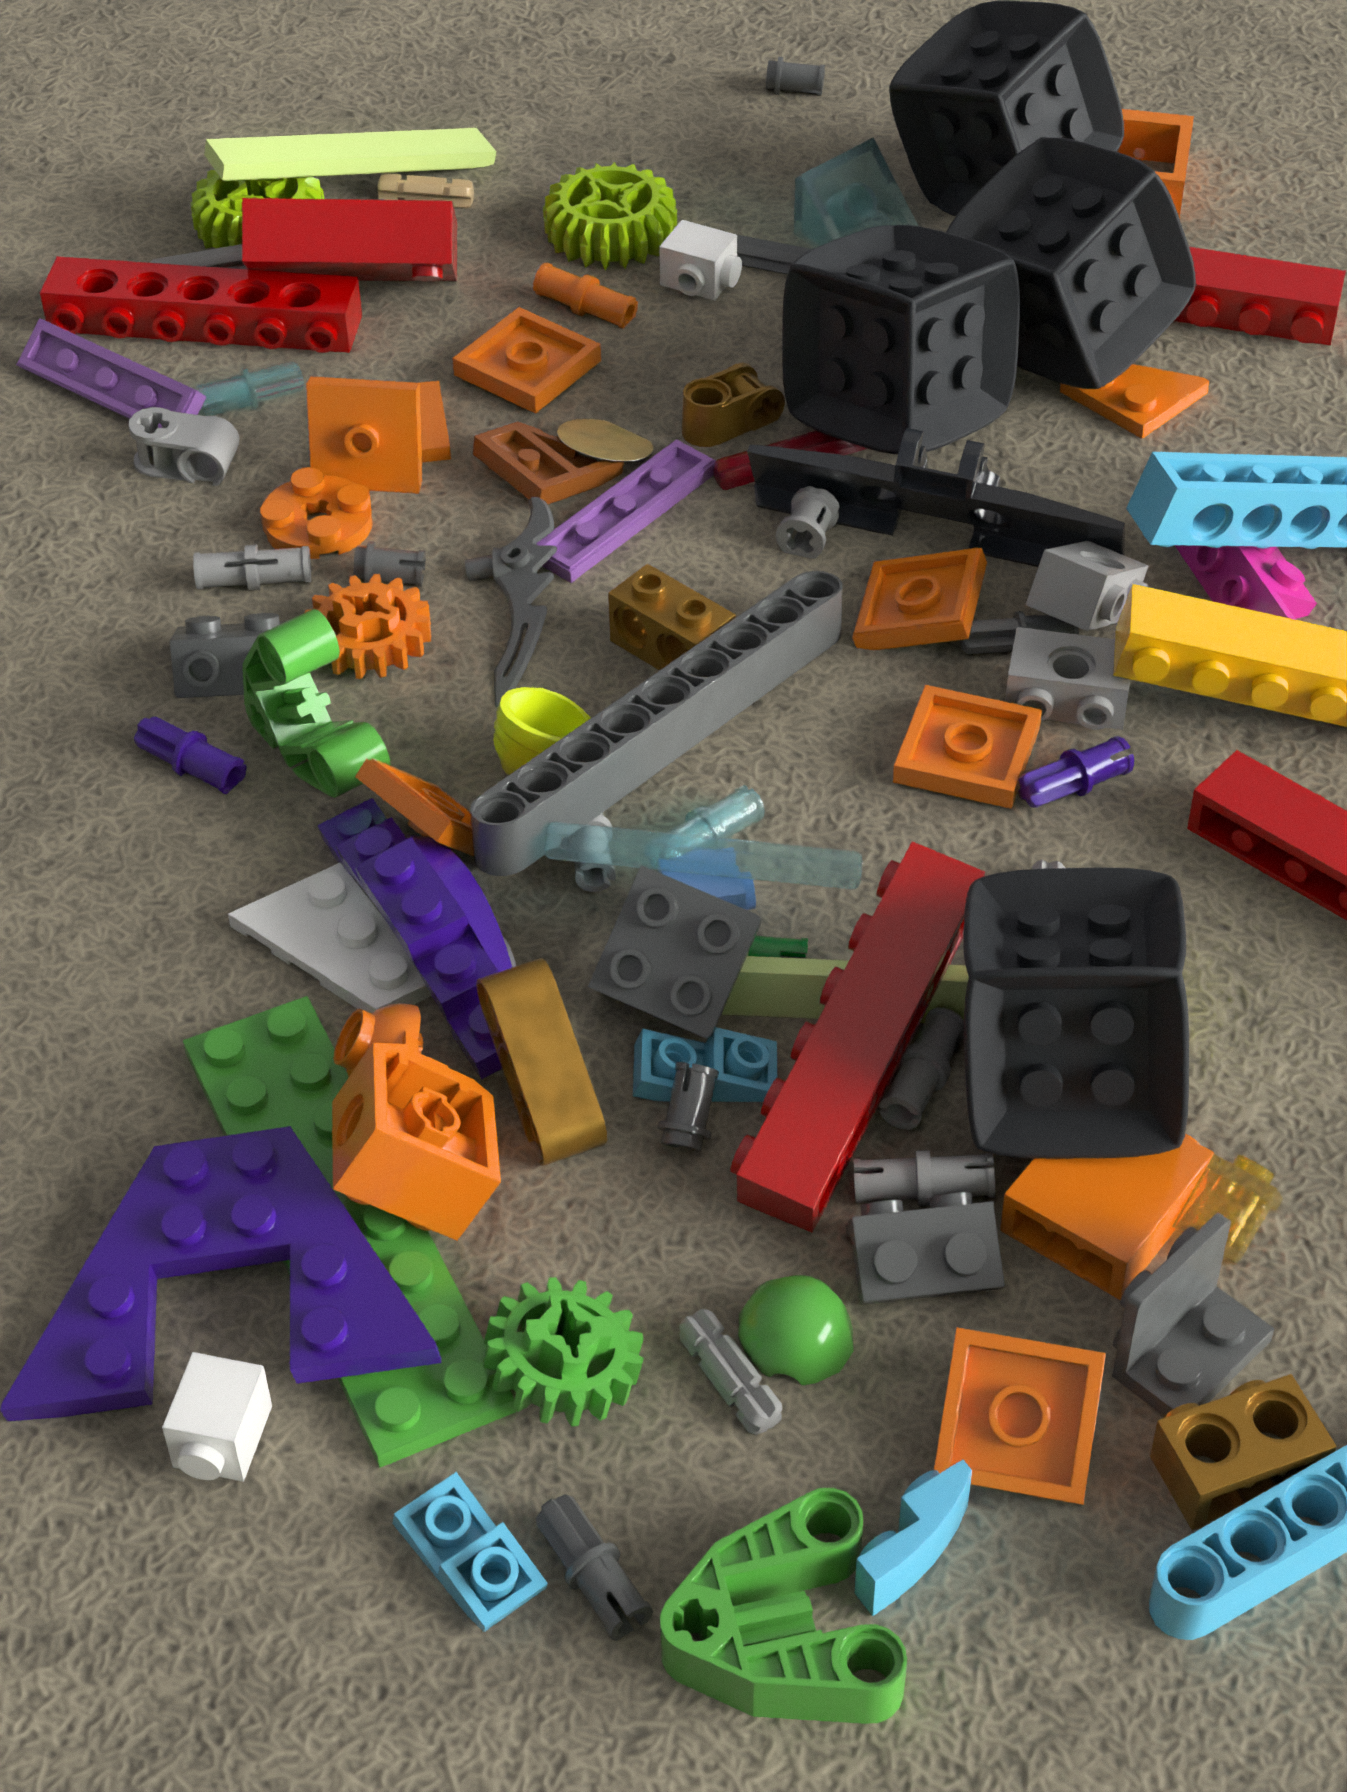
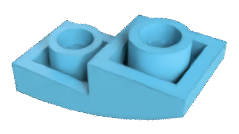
[633,1027,777,1102]
[854,1459,972,1616]
[392,1472,548,1632]

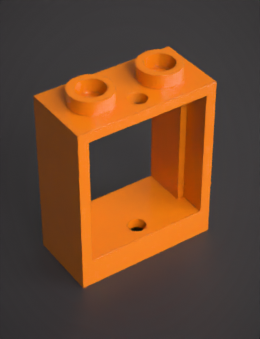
[1117,109,1194,219]

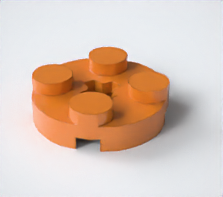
[260,467,373,559]

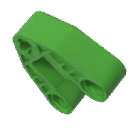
[242,609,391,798]
[660,1488,907,1724]

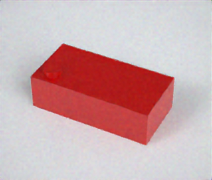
[242,198,457,281]

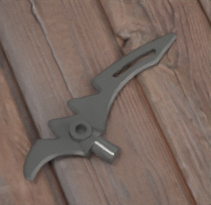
[465,497,557,708]

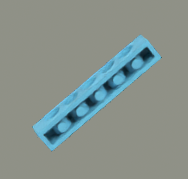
[1126,452,1347,549]

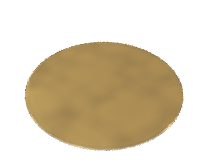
[557,419,653,461]

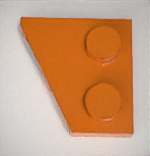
[1060,364,1209,439]

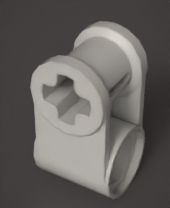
[128,407,240,486]

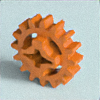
[304,574,432,679]

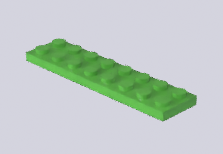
[183,996,516,1468]

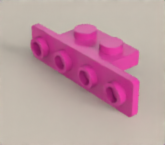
[1175,545,1317,620]

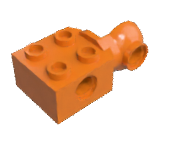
[332,1003,501,1241]

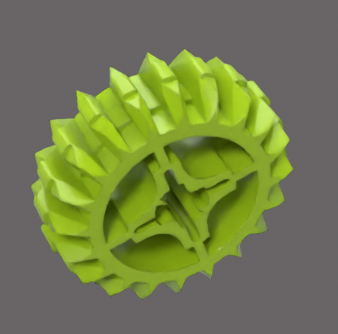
[543,162,678,270]
[191,170,324,249]

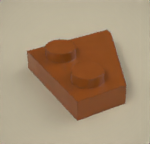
[473,421,624,505]

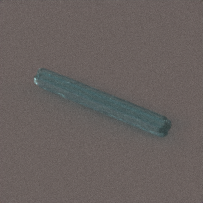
[544,821,863,890]

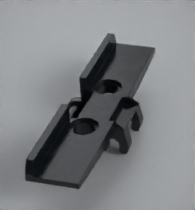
[747,428,1125,567]

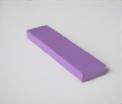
[16,318,206,428]
[537,439,716,583]

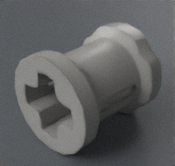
[775,486,839,559]

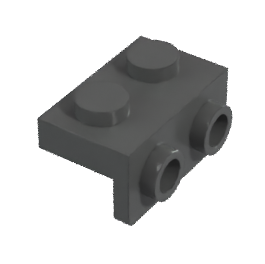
[170,613,286,698]
[845,1192,1005,1305]

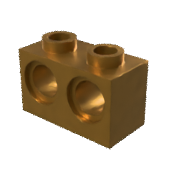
[608,563,736,671]
[1150,1374,1337,1531]

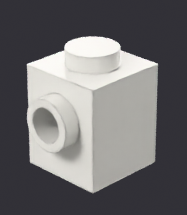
[660,220,742,301]
[162,1352,272,1482]

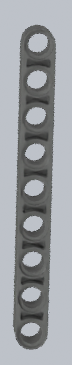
[470,571,842,876]

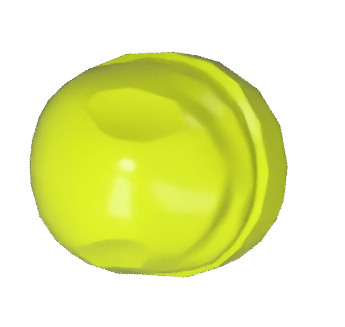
[493,687,591,775]

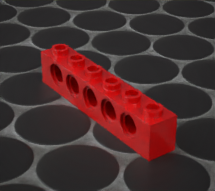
[40,256,363,353]

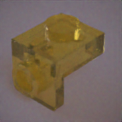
[1172,1154,1283,1265]

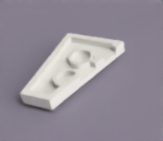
[228,862,432,1013]

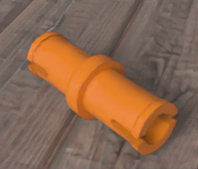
[533,262,638,329]

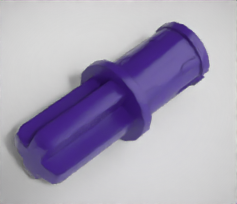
[134,716,247,795]
[1018,736,1134,808]

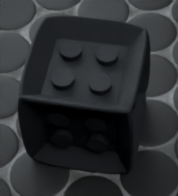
[889,0,1124,216]
[946,137,1196,389]
[782,225,1020,454]
[963,867,1189,1159]

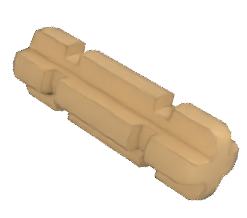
[377,173,474,208]

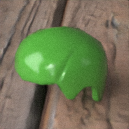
[738,1275,854,1385]

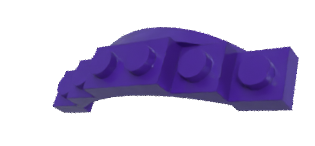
[317,798,512,1080]

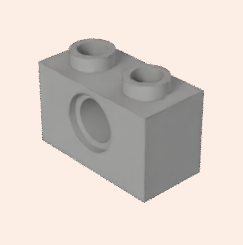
[1026,541,1149,631]
[1005,627,1130,730]

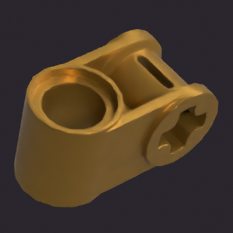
[682,362,785,447]

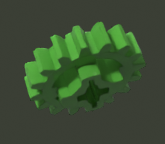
[483,1277,644,1426]

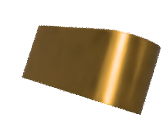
[476,958,607,1166]

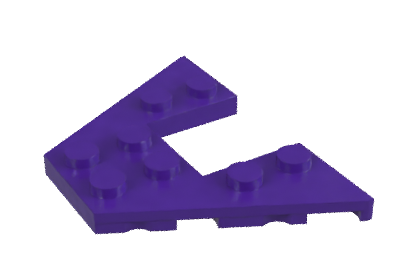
[0,1126,441,1422]

